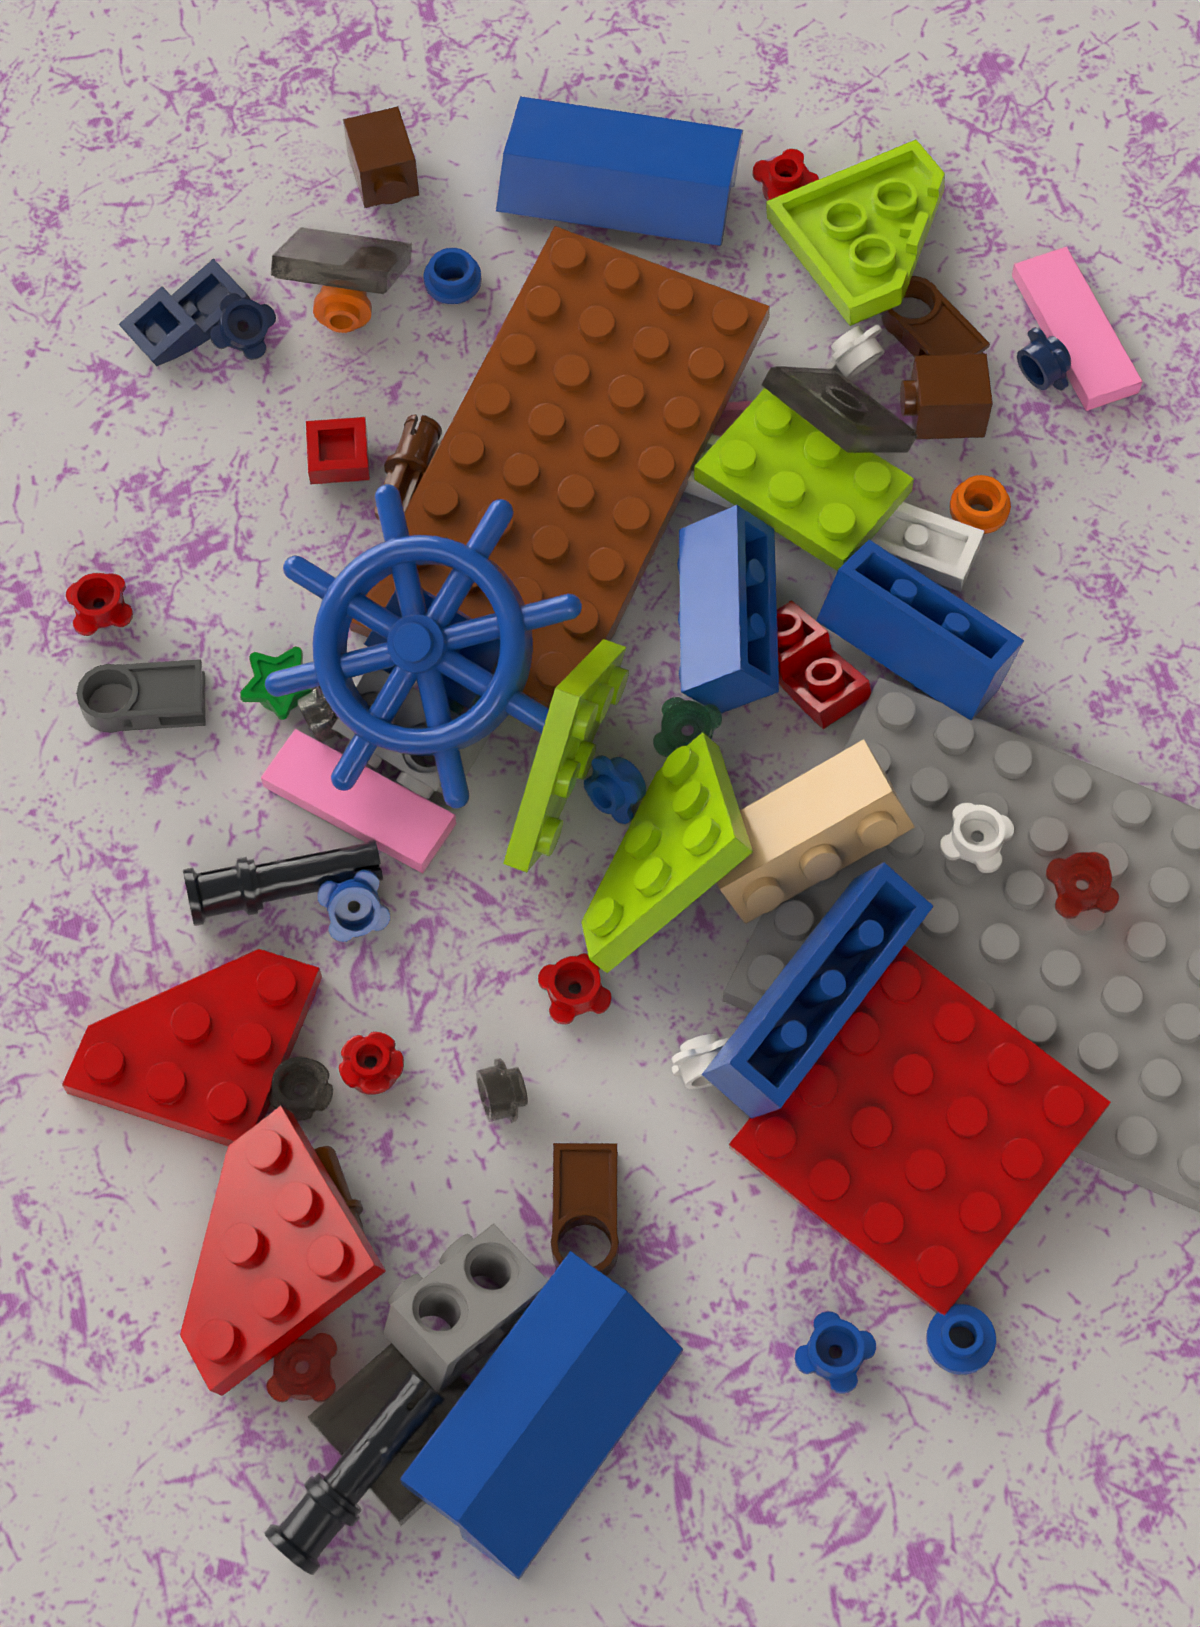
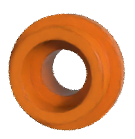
[313,279,372,333]
[949,475,1011,534]

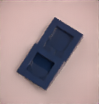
[119,258,251,366]

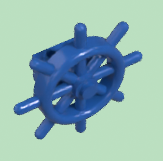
[265,484,582,809]

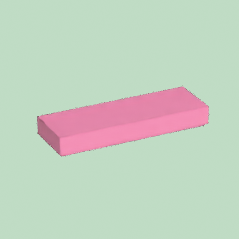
[1012,246,1143,411]
[261,729,456,874]

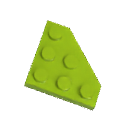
[766,139,945,326]
[503,639,629,873]
[581,732,753,973]

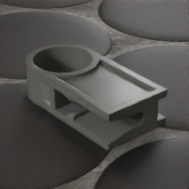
[76,659,206,733]

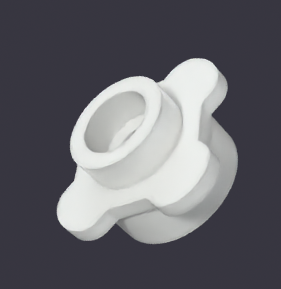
[825,325,885,380]
[940,803,1014,873]
[671,1034,729,1089]

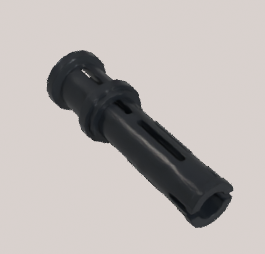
[183,840,383,926]
[264,1370,445,1575]

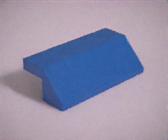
[496,96,743,246]
[400,1251,683,1580]

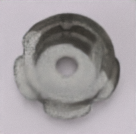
[297,686,345,743]
[268,1057,333,1121]
[476,1058,528,1123]

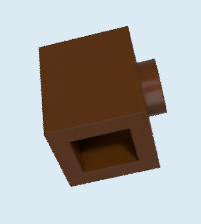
[343,106,419,208]
[900,354,993,440]

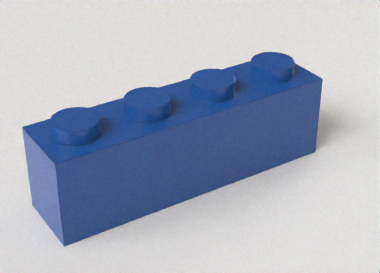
[701,862,934,1119]

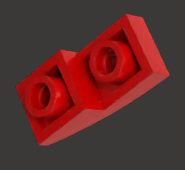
[777,600,872,729]

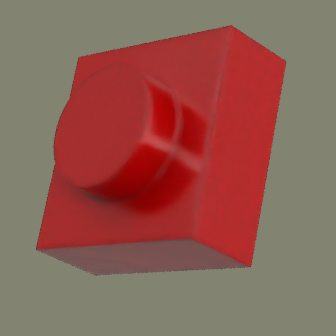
[306,417,370,485]

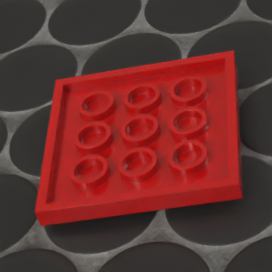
[729,945,1111,1315]

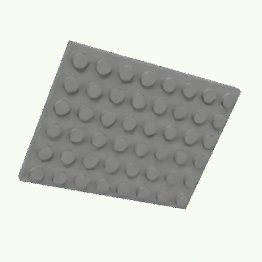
[723,677,1200,1212]

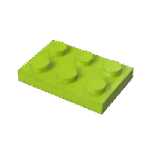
[694,386,914,571]

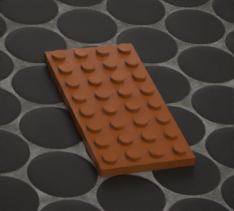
[350,226,770,708]

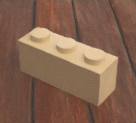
[717,739,915,924]

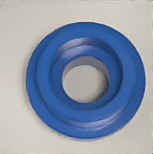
[424,248,482,304]
[926,1304,996,1375]

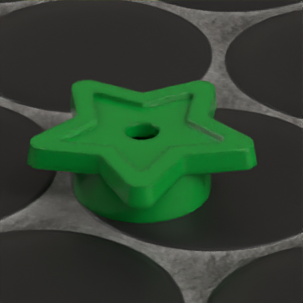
[240,646,321,720]

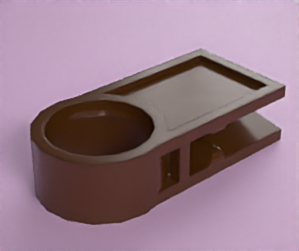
[881,276,990,357]
[550,1143,619,1276]

